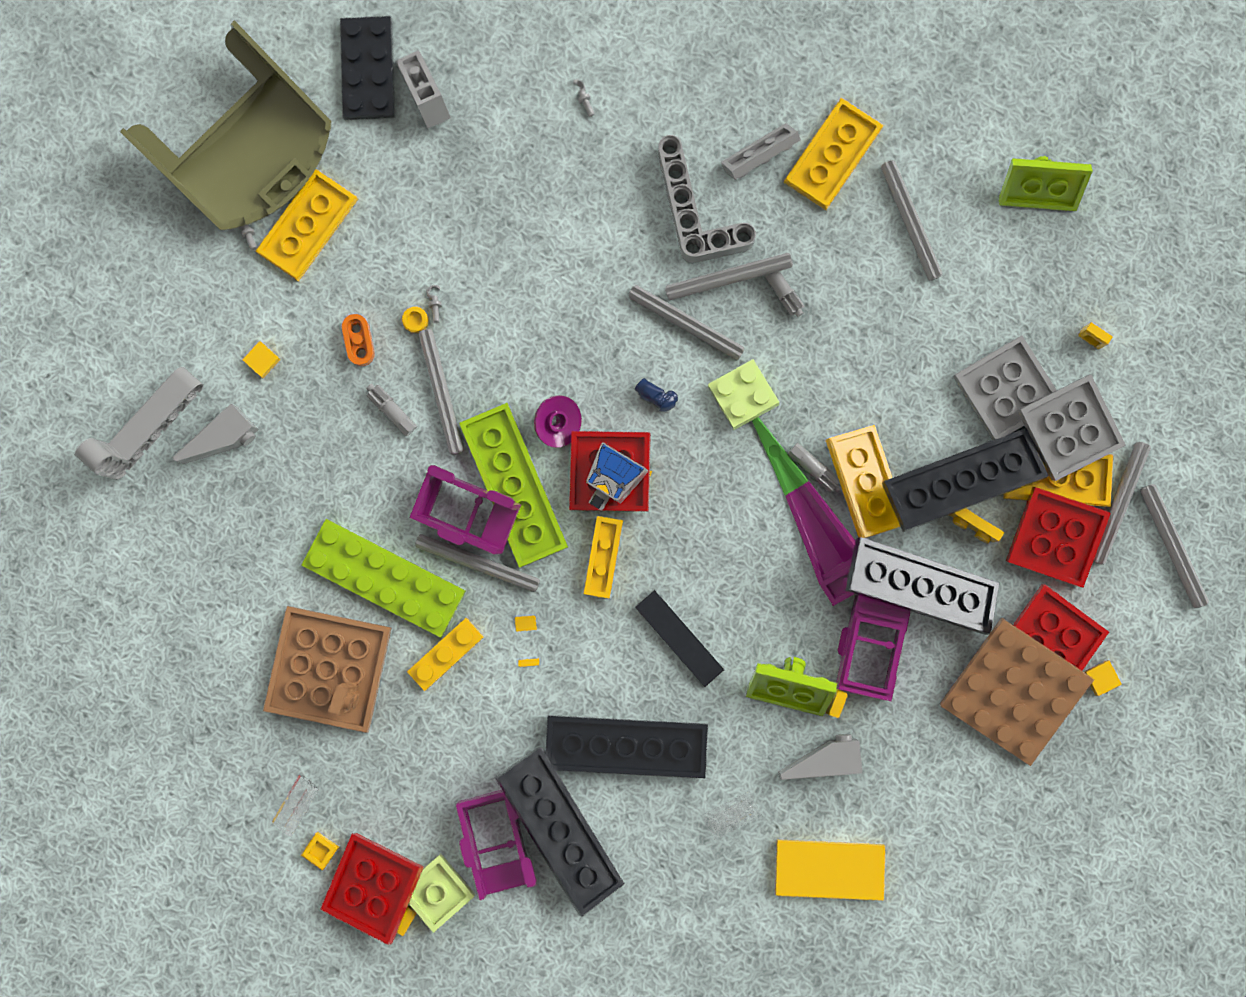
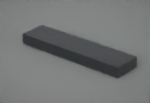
[635,590,724,687]

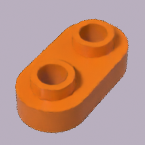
[342,314,375,367]

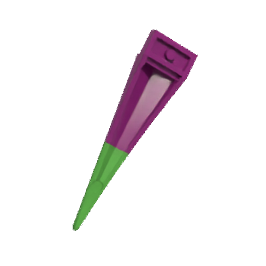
[752,417,855,606]

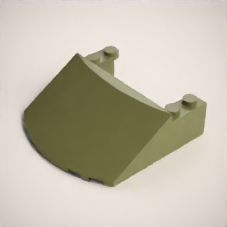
[119,20,332,230]

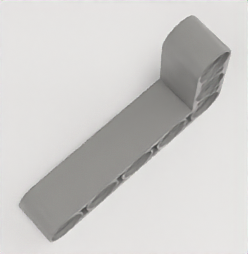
[658,135,756,263]
[75,367,204,480]

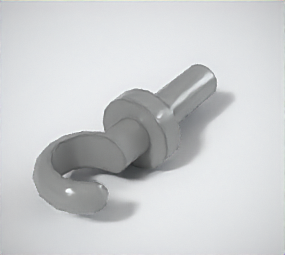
[573,79,594,117]
[238,225,257,251]
[426,285,442,323]

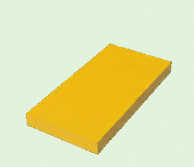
[783,98,884,210]
[255,169,358,282]
[825,425,900,538]
[1003,451,1113,507]
[775,839,885,901]

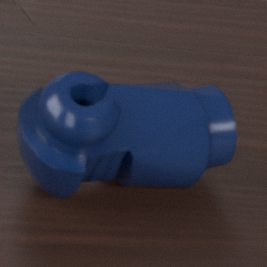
[634,378,678,412]

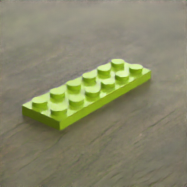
[459,403,568,568]
[301,519,466,638]

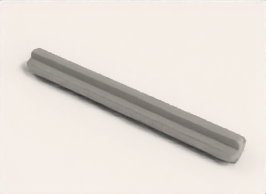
[881,160,942,281]
[666,253,793,300]
[629,285,744,360]
[419,329,464,455]
[1093,442,1151,565]
[1140,484,1209,608]
[415,534,540,592]

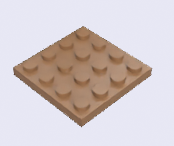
[263,606,392,733]
[940,618,1094,766]

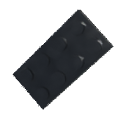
[340,16,395,120]

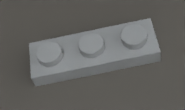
[721,123,801,180]

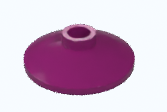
[534,395,582,448]

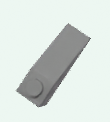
[396,50,451,128]
[173,404,259,464]
[778,734,862,780]

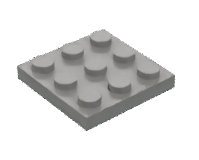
[953,335,1056,440]
[1017,374,1126,481]

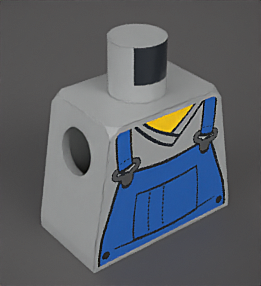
[586,442,648,511]

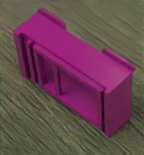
[409,465,521,555]
[836,595,911,702]
[456,790,536,901]

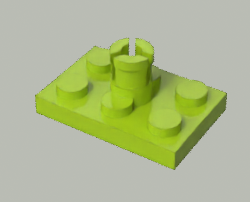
[999,156,1093,211]
[746,657,837,717]

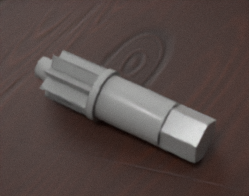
[764,271,804,317]
[366,384,418,436]
[788,443,842,493]

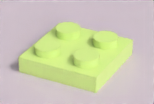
[708,359,779,430]
[409,854,476,933]

